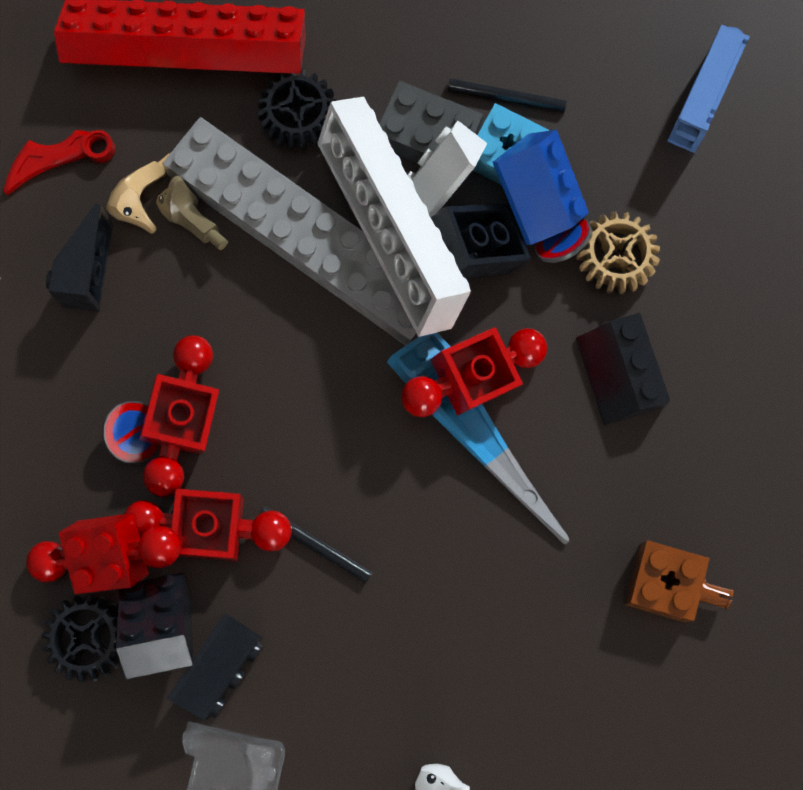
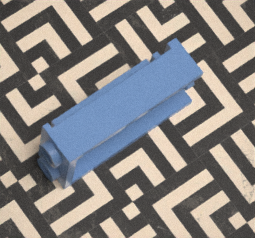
[667,24,750,153]

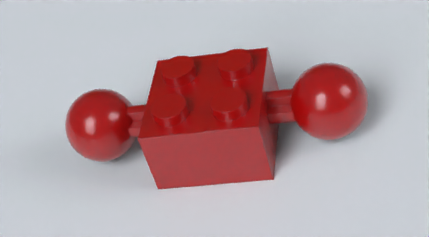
[401,327,547,417]
[139,335,220,497]
[124,489,292,562]
[26,513,181,594]

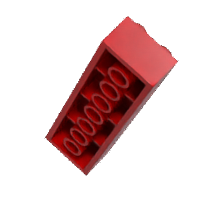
[54,0,306,74]

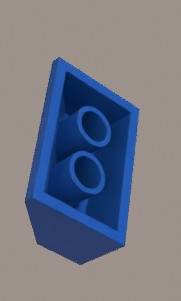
[492,129,589,245]

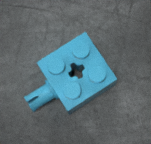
[472,103,549,185]

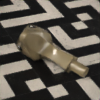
[156,176,228,250]

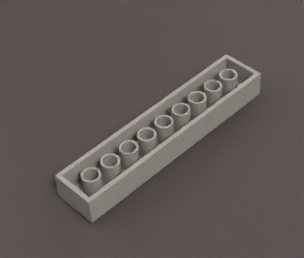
[162,117,418,346]

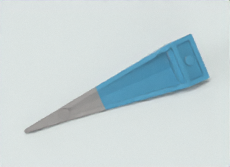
[387,332,569,545]

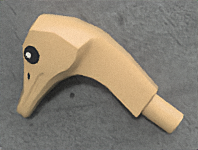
[106,154,169,234]

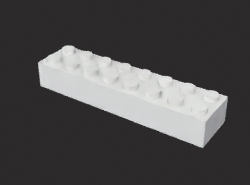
[317,97,471,337]

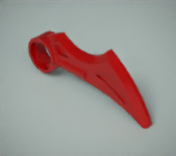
[3,130,115,195]

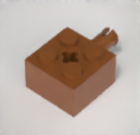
[625,540,734,623]

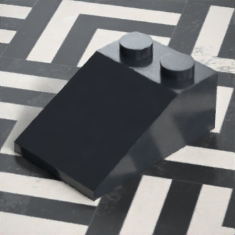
[46,204,113,312]

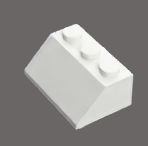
[407,120,487,218]

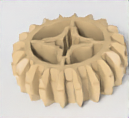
[576,211,660,295]

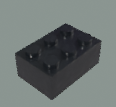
[431,203,531,279]
[116,573,193,679]

